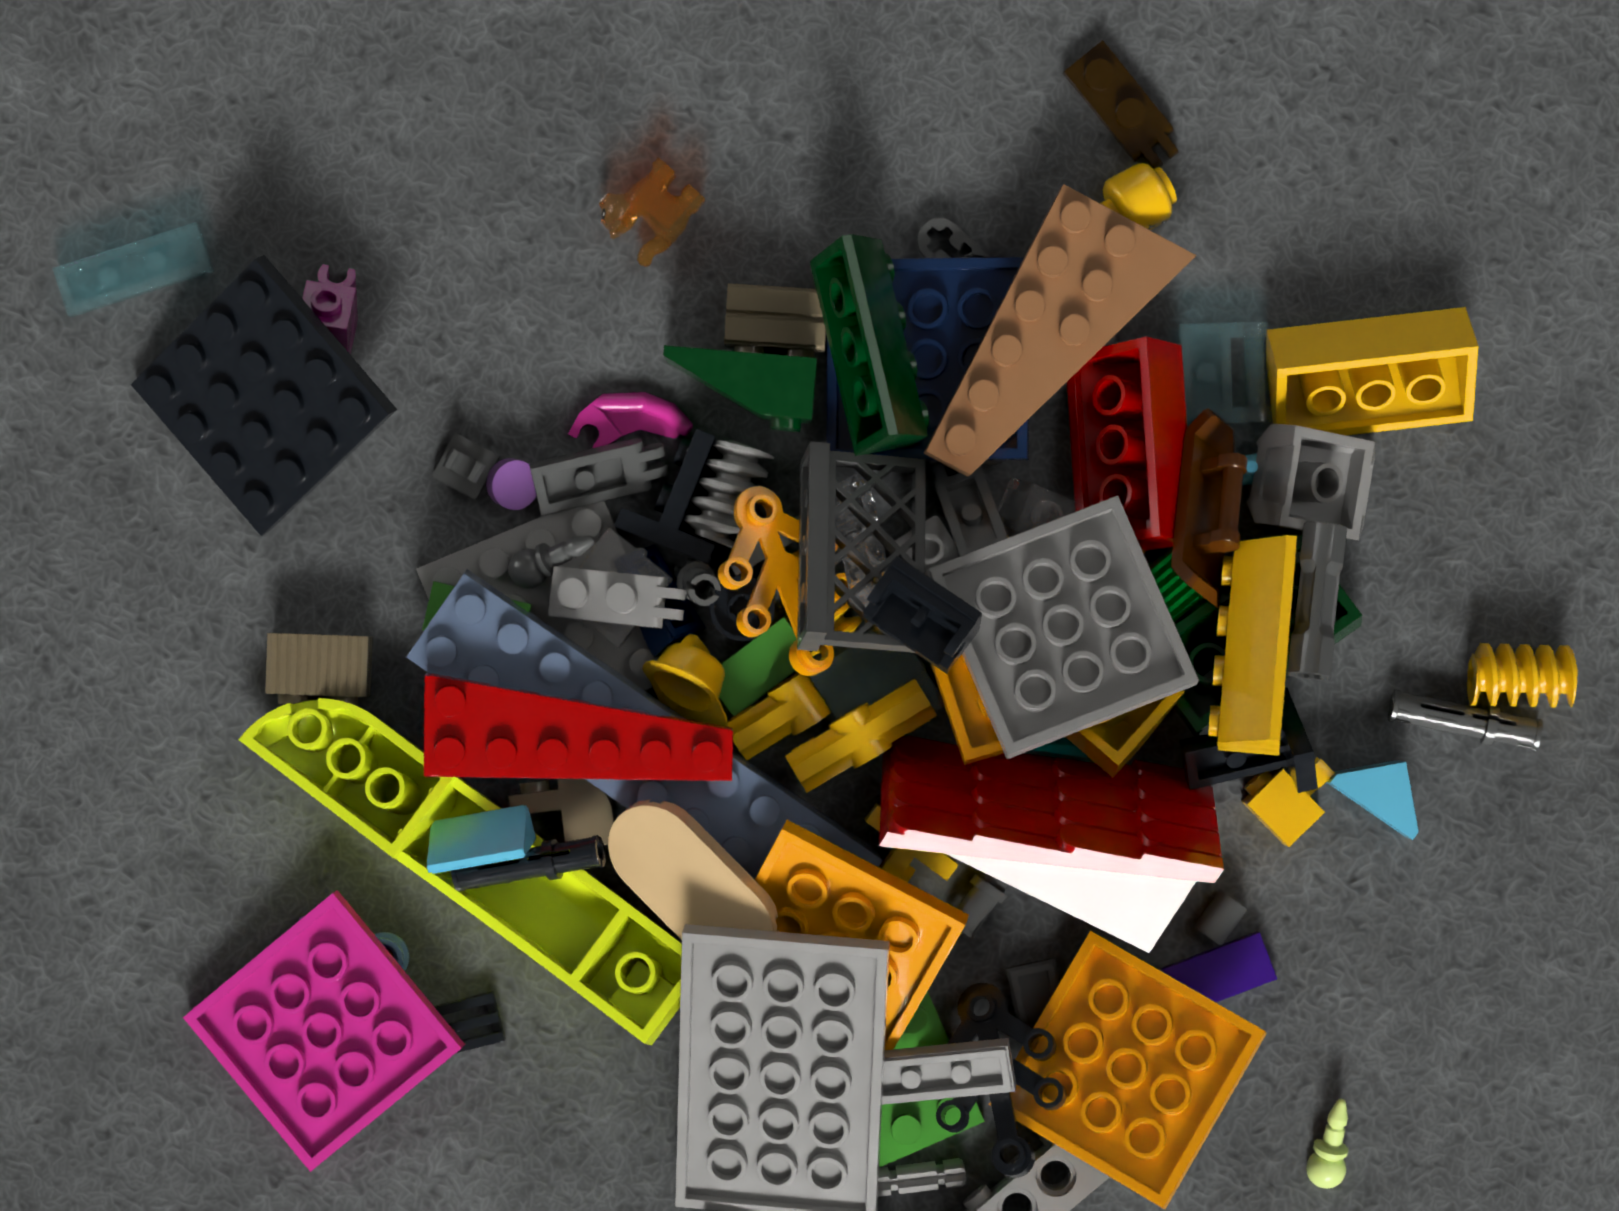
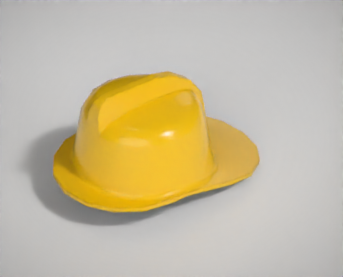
[642,634,728,727]

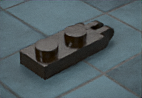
[1063,40,1179,169]

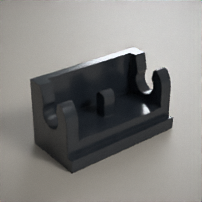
[862,556,982,674]

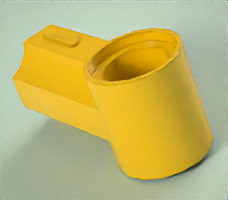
[727,672,831,761]

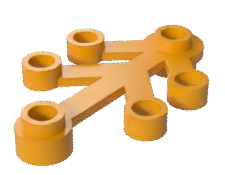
[718,486,857,676]

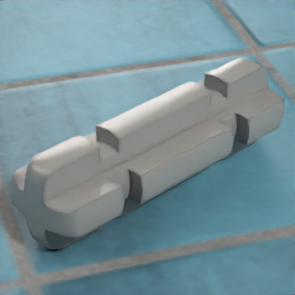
[878,1158,966,1197]

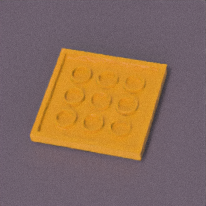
[754,820,969,1050]
[989,931,1267,1210]

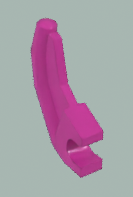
[568,392,693,448]

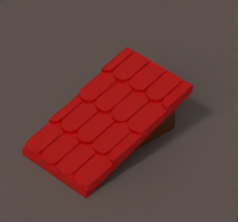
[879,736,1224,953]

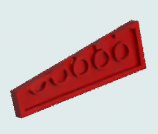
[424,673,733,781]

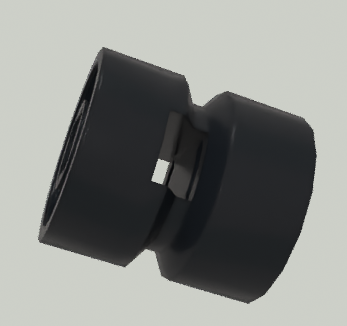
[709,576,775,641]

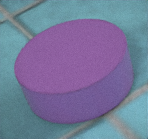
[486,458,536,510]

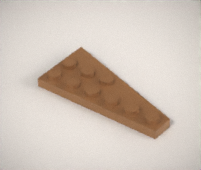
[923,184,1197,477]

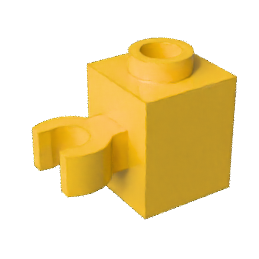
[1241,757,1335,847]

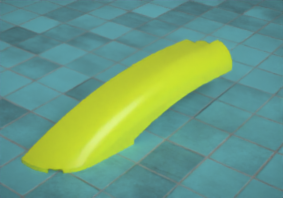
[238,698,682,1045]

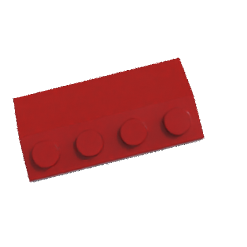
[1067,336,1187,550]

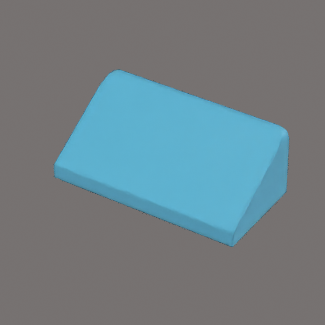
[427,805,536,874]

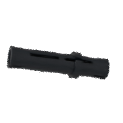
[451,835,606,892]

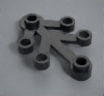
[936,983,1067,1178]

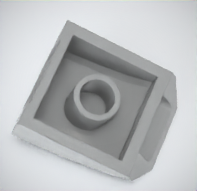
[1246,424,1375,541]

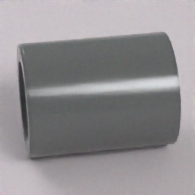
[1193,889,1248,946]

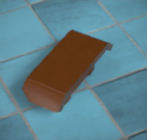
[1171,408,1248,608]

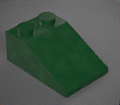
[663,345,817,432]

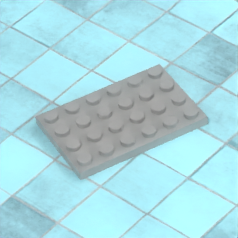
[675,924,890,1211]

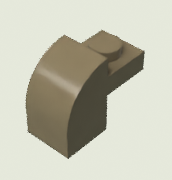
[509,779,616,845]

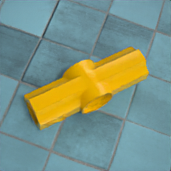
[785,678,937,793]

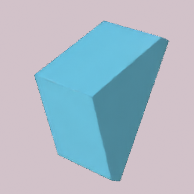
[1326,760,1419,840]

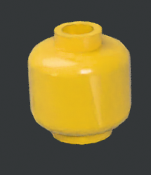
[1100,163,1177,230]

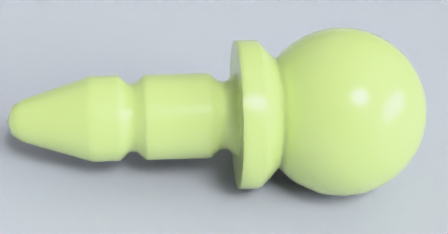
[1306,1099,1349,1189]

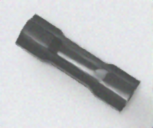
[1287,522,1347,681]

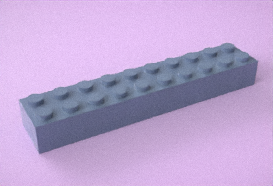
[406,569,883,879]

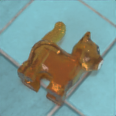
[599,157,706,267]

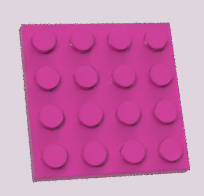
[183,890,465,1172]

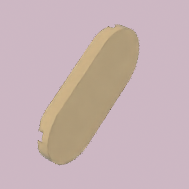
[608,800,779,940]

